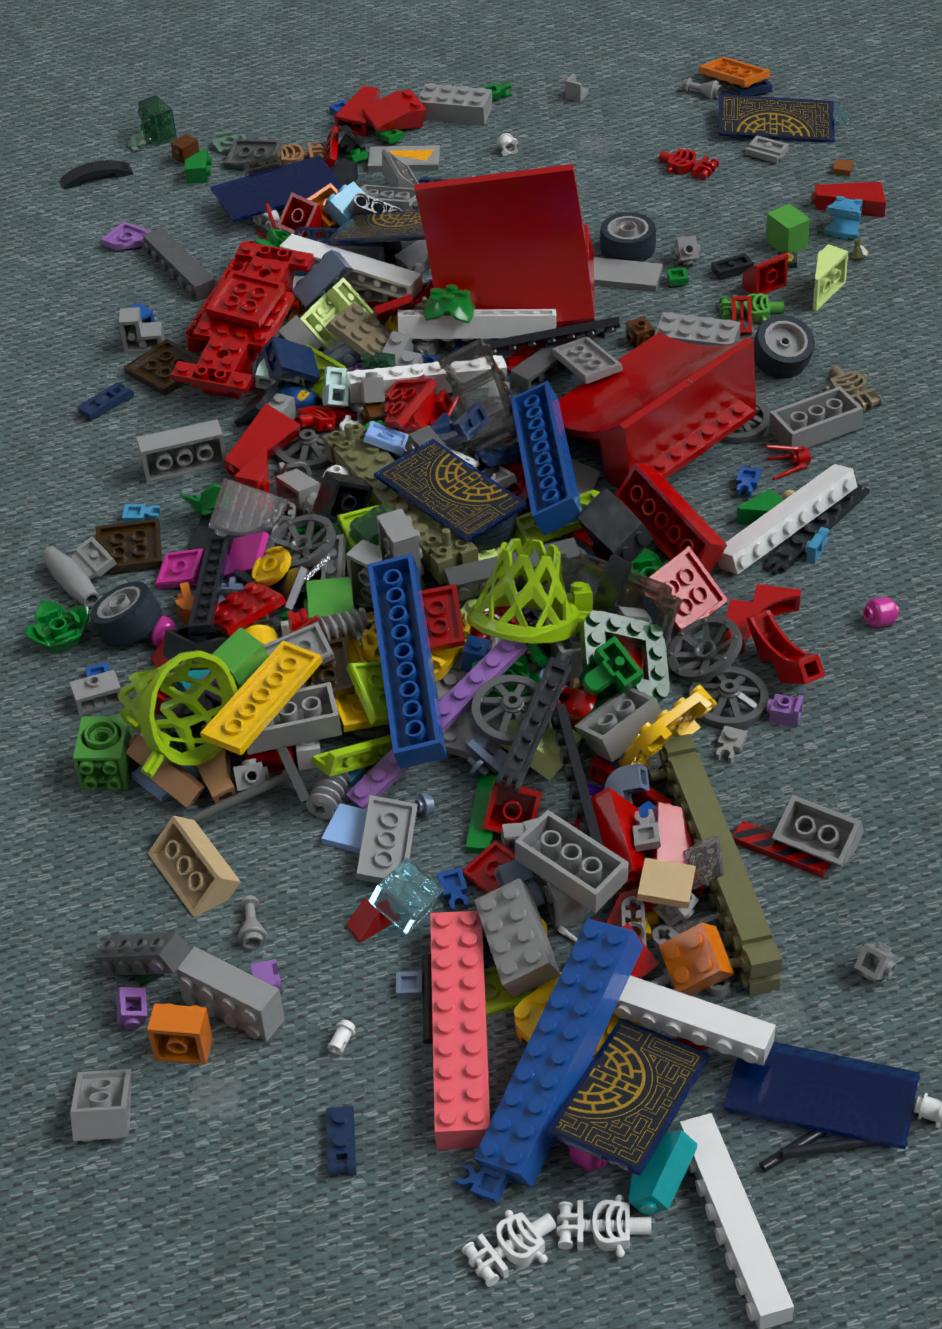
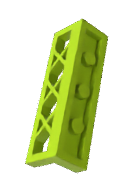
[311,735,393,777]

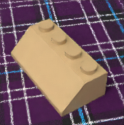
[148,816,241,917]

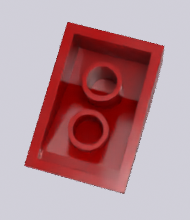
[362,90,426,131]
[234,447,271,518]

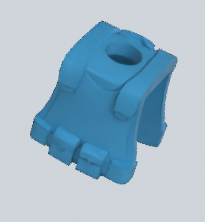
[824,196,863,240]

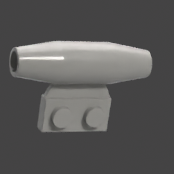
[42,536,117,608]

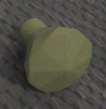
[851,238,870,259]

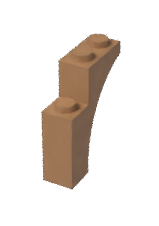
[196,723,238,804]
[125,733,206,808]

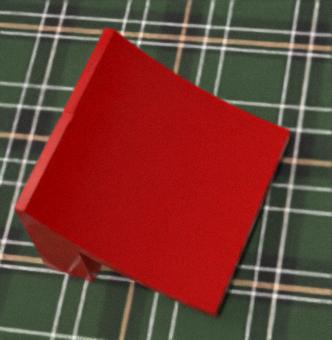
[414,164,595,327]
[559,332,756,489]

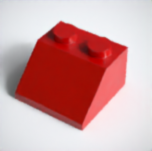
[277,192,323,240]
[742,253,789,294]
[482,779,543,833]

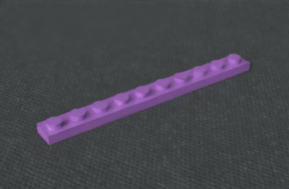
[346,639,527,810]

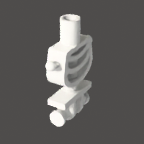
[557,1195,651,1258]
[462,1210,556,1287]

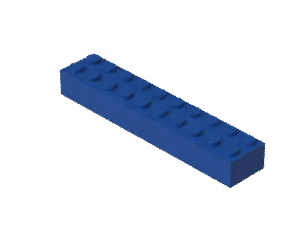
[511,381,582,535]
[367,553,447,769]
[473,918,643,1188]

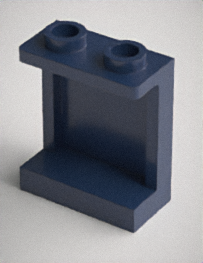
[262,336,320,390]
[430,402,489,447]

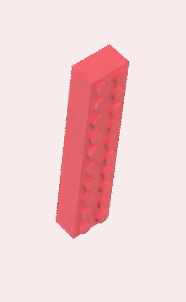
[430,911,491,1150]

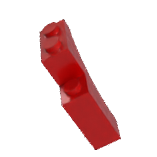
[721,584,801,655]
[746,610,826,684]

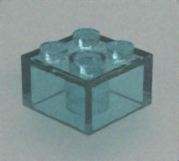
[369,857,445,934]

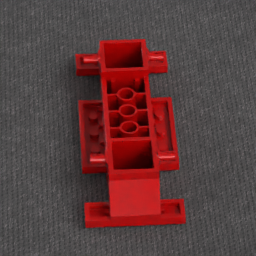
[171,241,315,399]

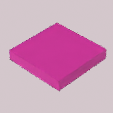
[224,531,269,579]
[155,548,205,590]

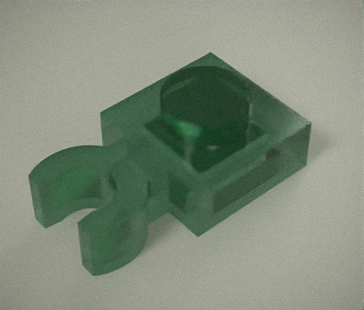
[360,352,396,369]

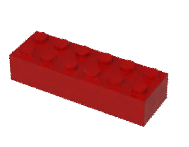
[615,463,728,573]

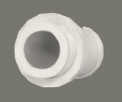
[327,1020,355,1055]

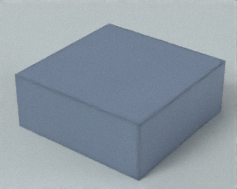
[396,971,423,999]

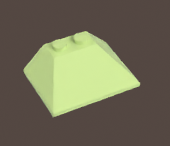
[299,277,374,350]

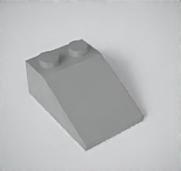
[70,1069,131,1142]

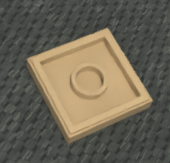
[637,858,696,909]

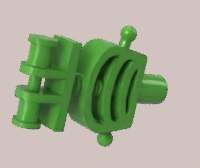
[719,293,784,323]

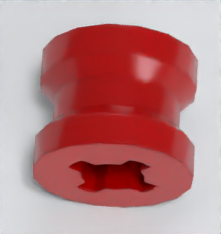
[287,608,309,631]

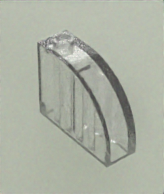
[208,478,289,537]

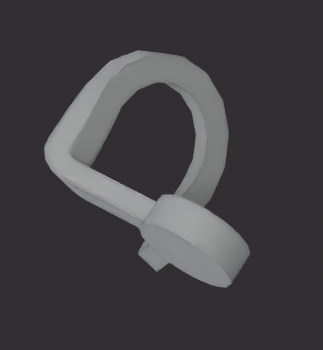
[279,462,312,477]

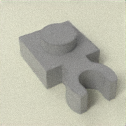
[716,726,747,764]
[633,809,661,852]

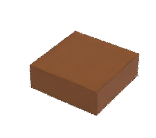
[832,159,854,176]

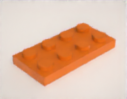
[698,57,770,88]

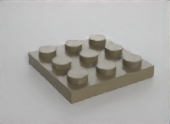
[326,303,393,364]

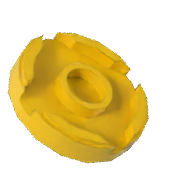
[252,546,292,587]

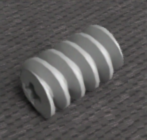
[317,607,368,641]
[306,771,350,820]

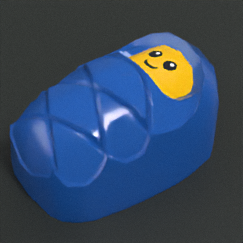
[277,385,317,416]

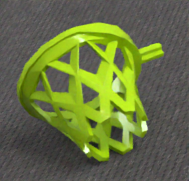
[467,538,591,643]
[119,650,238,778]

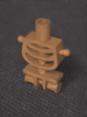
[275,142,325,170]

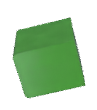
[766,204,810,252]
[211,627,269,690]

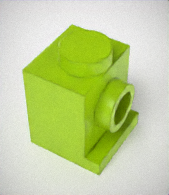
[567,582,593,611]

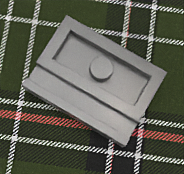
[745,136,789,163]

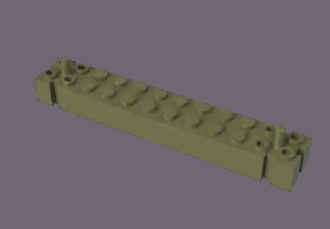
[323,423,479,585]
[649,734,782,997]

